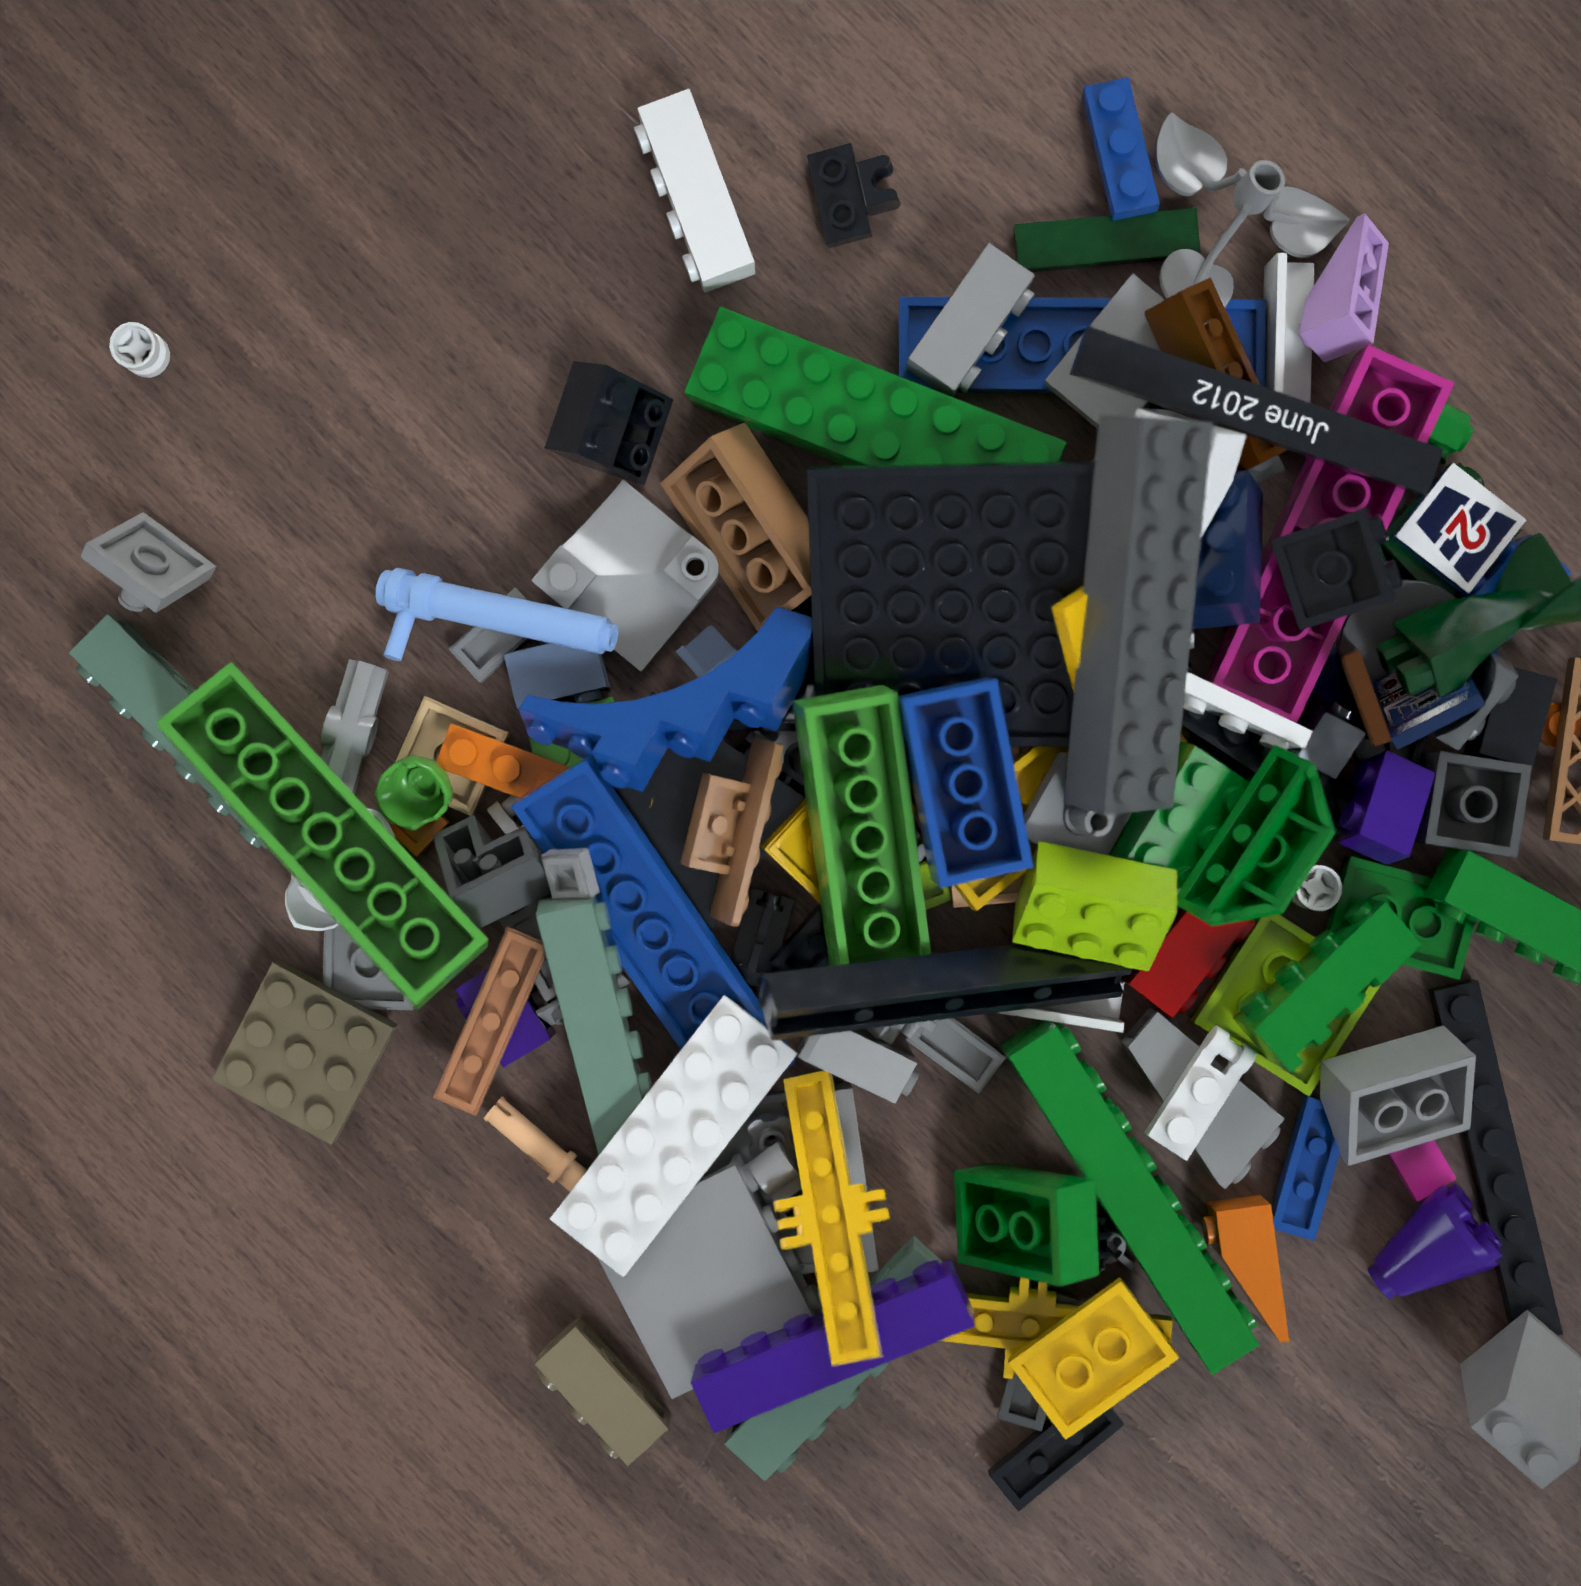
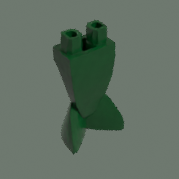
[1376,532,1581,697]

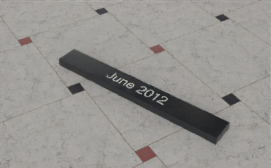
[1070,326,1444,496]

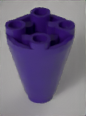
[1367,1183,1503,1299]

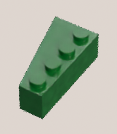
[1233,899,1422,1073]

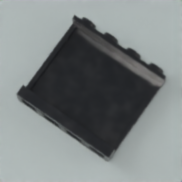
[612,690,805,931]

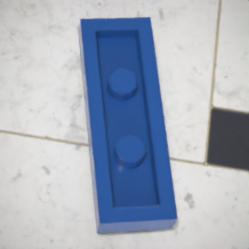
[1082,77,1160,221]
[1271,1094,1340,1241]

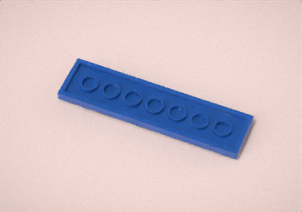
[898,297,1266,393]
[511,755,797,1068]

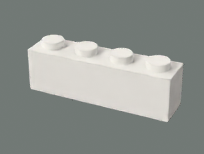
[634,89,755,293]

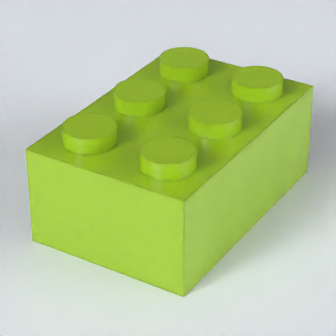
[1012,840,1177,972]

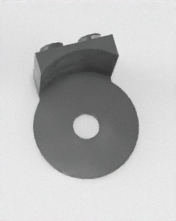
[1340,580,1519,750]

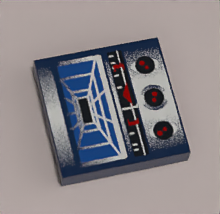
[1372,672,1486,750]

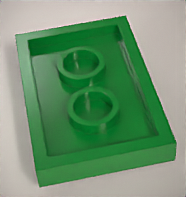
[1326,856,1475,980]

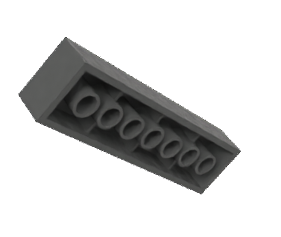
[1064,415,1213,815]

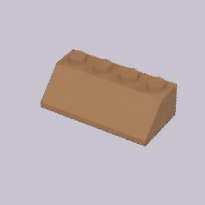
[660,422,812,631]

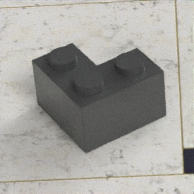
[433,815,551,929]

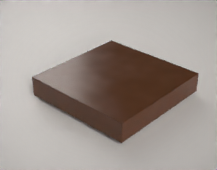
[1339,647,1392,746]

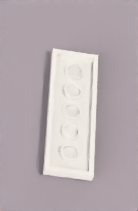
[550,994,798,1278]

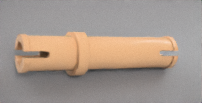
[483,1096,587,1192]

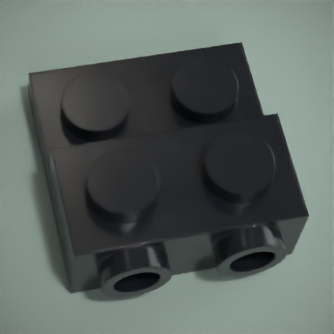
[1271,508,1403,630]

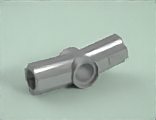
[321,659,389,795]

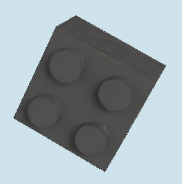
[1414,751,1532,858]

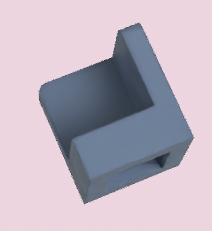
[676,626,737,678]

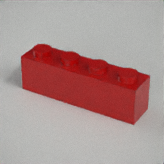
[1121,907,1255,1018]

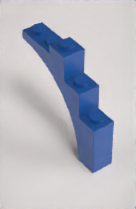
[519,607,814,792]

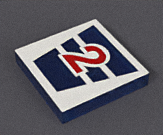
[1391,463,1526,595]

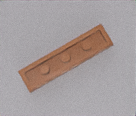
[433,926,547,1116]

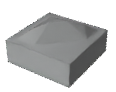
[541,848,600,899]

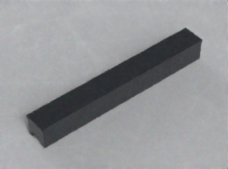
[758,944,1133,1041]

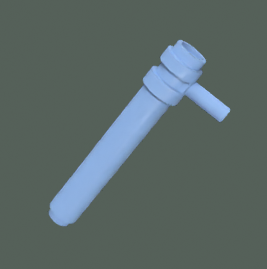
[376,568,618,661]

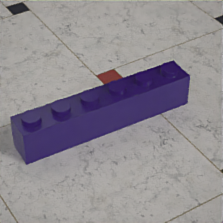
[690,1259,975,1433]

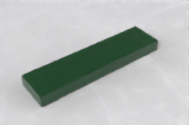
[1013,208,1201,272]

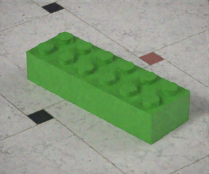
[792,685,931,966]

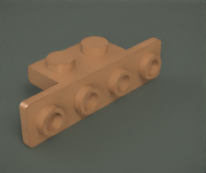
[680,737,783,927]

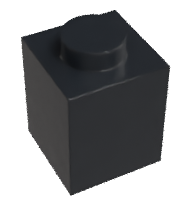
[1291,696,1367,779]

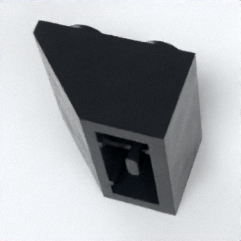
[545,361,674,485]

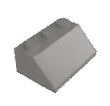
[1320,1025,1476,1166]

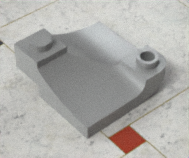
[531,480,719,673]

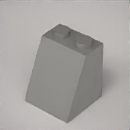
[1460,1310,1581,1489]

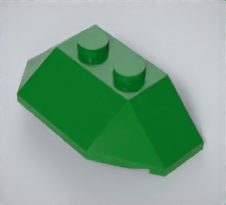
[1177,745,1335,926]

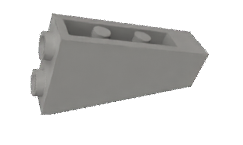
[1120,1007,1285,1189]

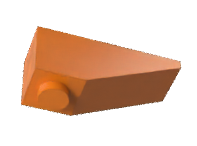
[1202,1195,1290,1343]

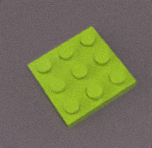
[1190,914,1381,1096]

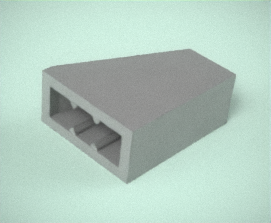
[798,1029,920,1104]

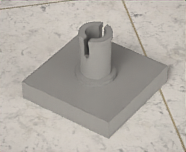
[81,512,216,613]
[1023,752,1132,855]

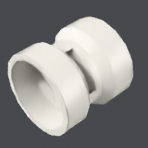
[109,322,170,378]
[1291,864,1342,911]

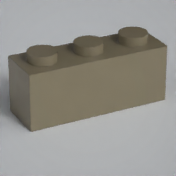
[534,1315,671,1466]

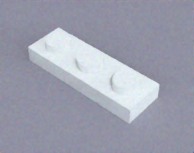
[1183,672,1313,750]

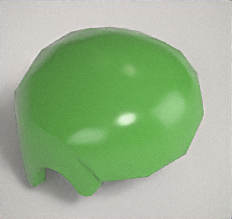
[374,756,453,830]

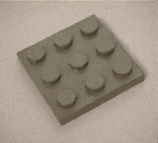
[212,959,398,1145]

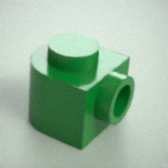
[1427,403,1474,464]

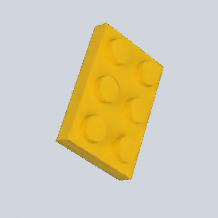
[1008,1277,1179,1440]

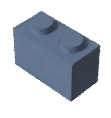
[504,643,611,709]

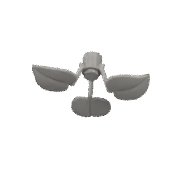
[1155,112,1350,307]

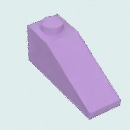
[1299,213,1389,362]

